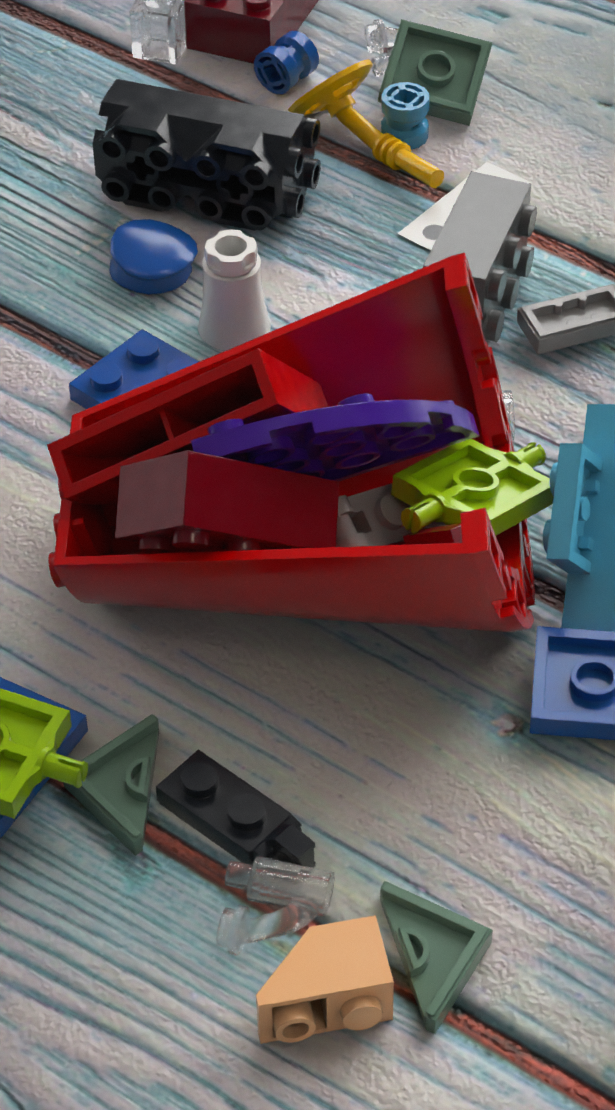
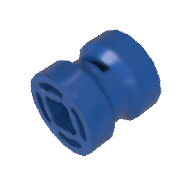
[254,31,319,94]

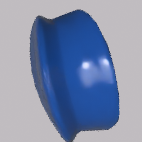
[109,219,198,295]

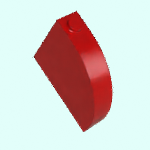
[47,348,328,505]

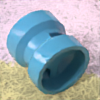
[381,82,429,150]

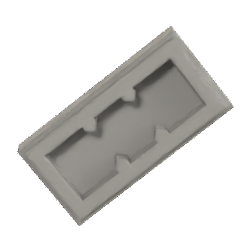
[517,284,615,355]

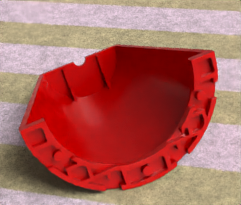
[48,253,535,633]

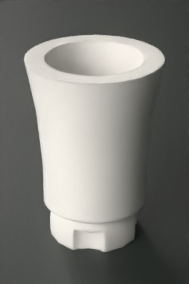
[198,229,271,351]

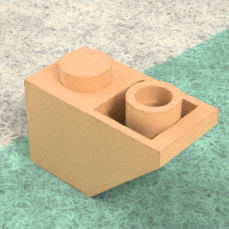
[256,915,394,1044]

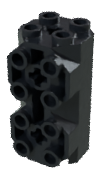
[92,79,321,231]

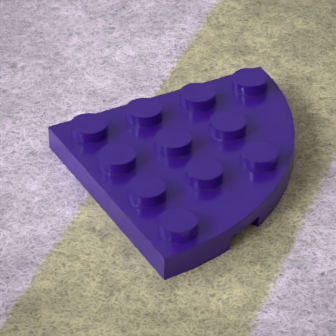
[191,393,479,482]

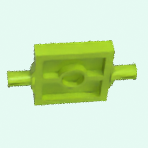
[391,439,554,535]
[0,688,88,819]

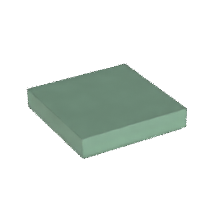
[378,19,492,126]

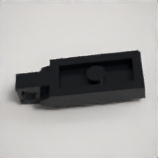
[156,749,316,882]

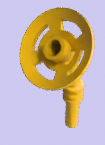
[288,59,444,188]

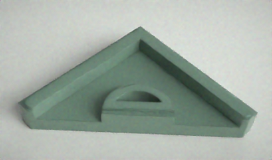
[63,714,159,856]
[380,881,493,1034]

